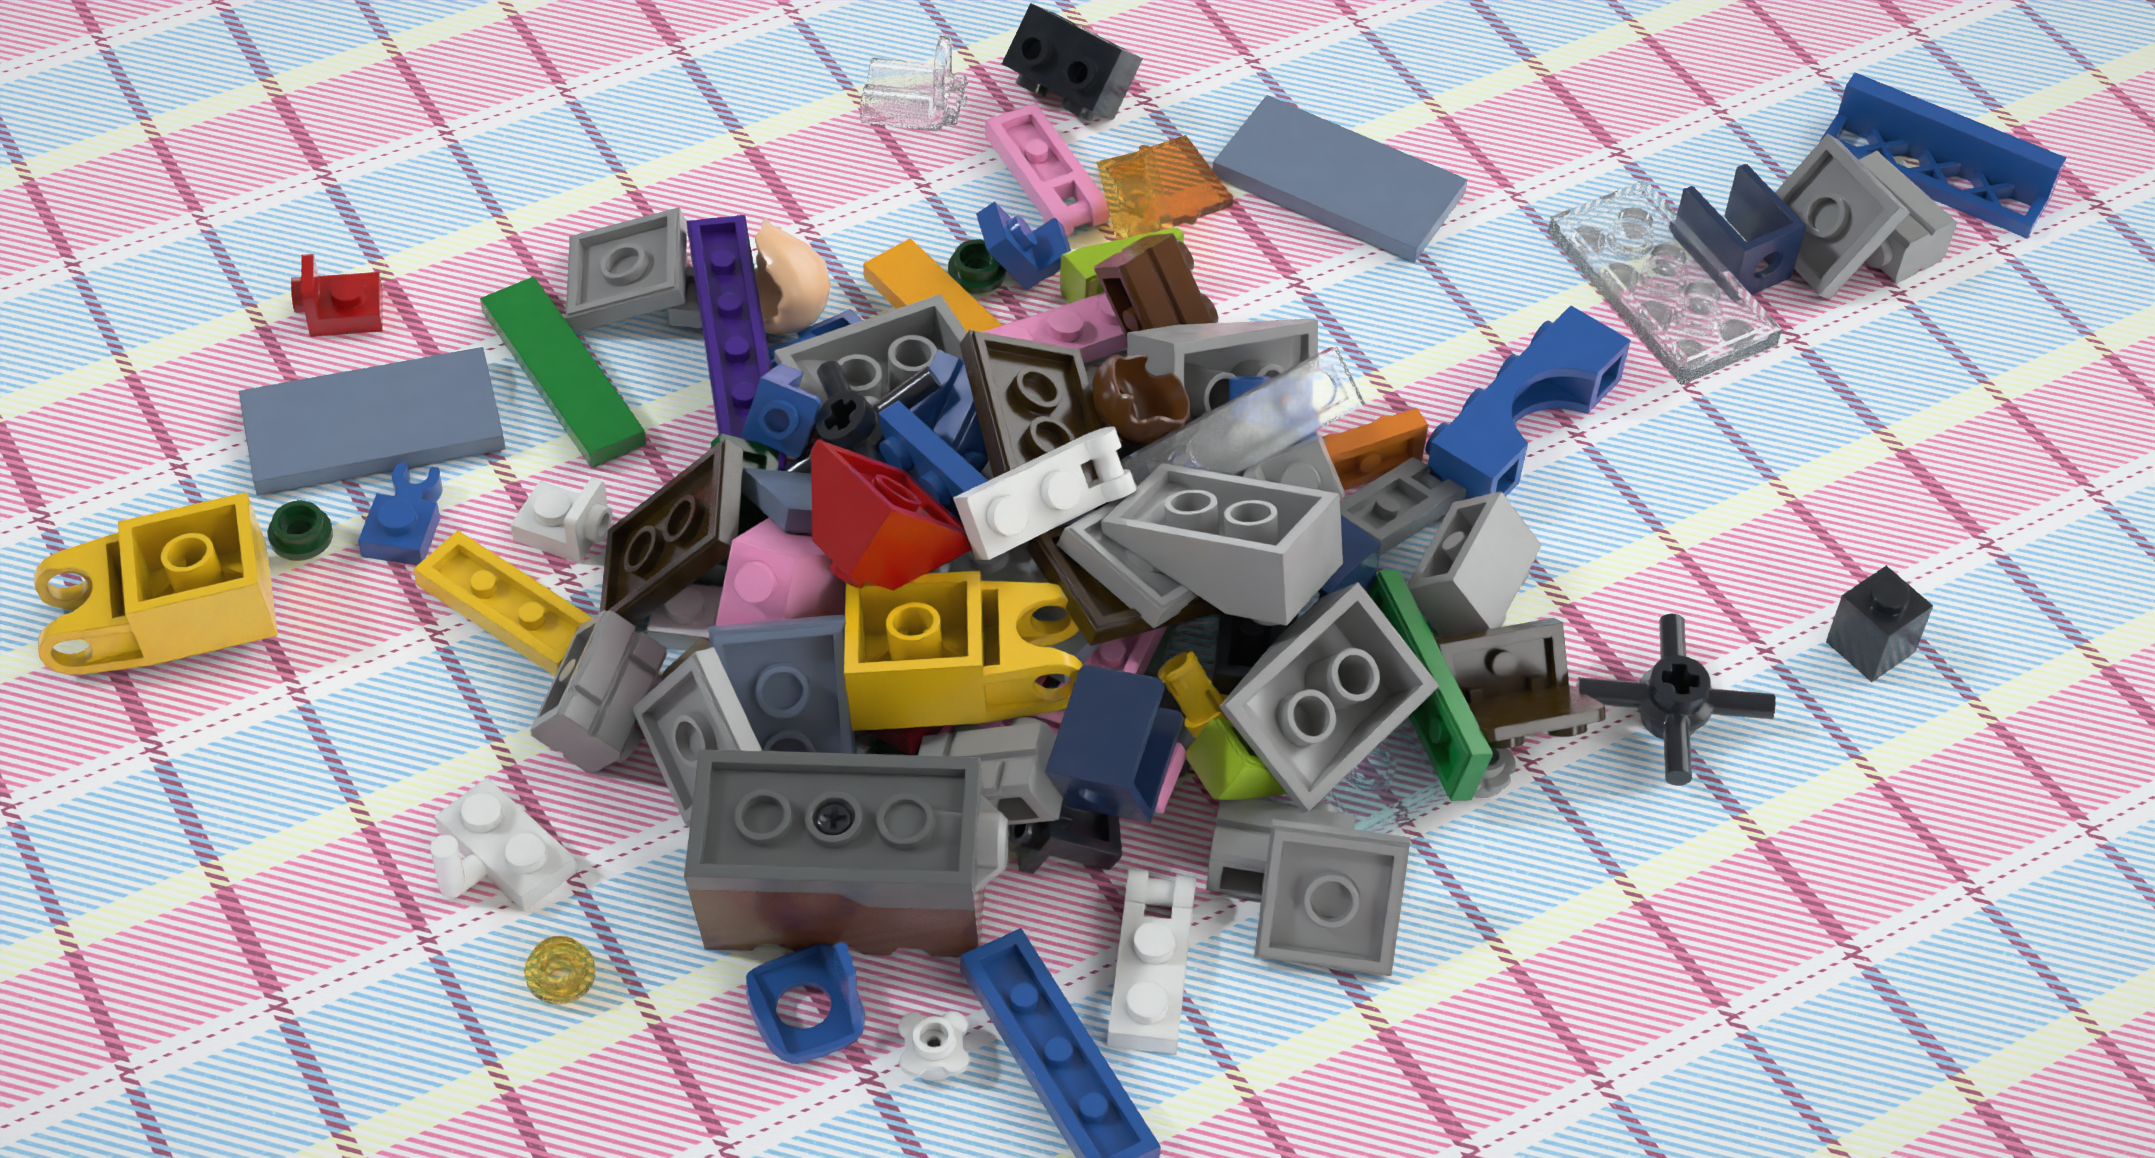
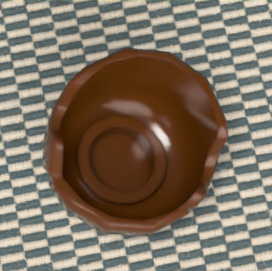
[1092,354,1191,445]

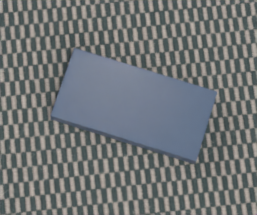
[1212,95,1468,263]
[238,347,506,496]

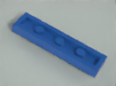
[960,928,1161,1158]

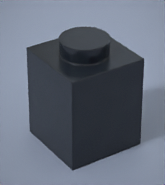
[1826,565,1934,683]

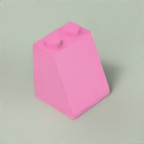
[715,518,846,626]

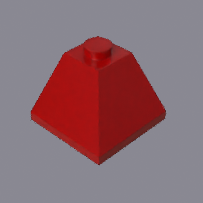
[811,439,972,591]

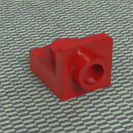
[291,254,383,337]

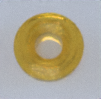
[524,936,596,1004]

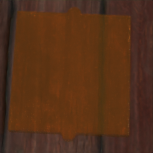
[1103,135,1233,233]

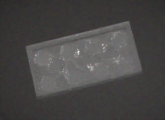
[1547,179,1782,386]

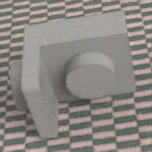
[1243,434,1345,499]

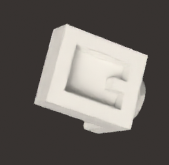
[510,477,612,564]

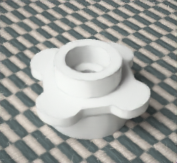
[898,1011,970,1081]

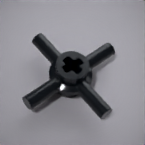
[779,361,942,473]
[1576,613,1776,786]

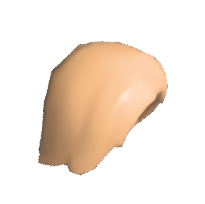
[754,217,831,336]

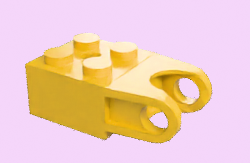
[34,492,278,675]
[844,570,1083,731]

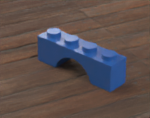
[1425,305,1631,500]

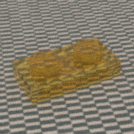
[1096,148,1174,240]

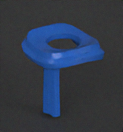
[746,942,865,1064]

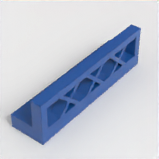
[1820,72,2067,239]

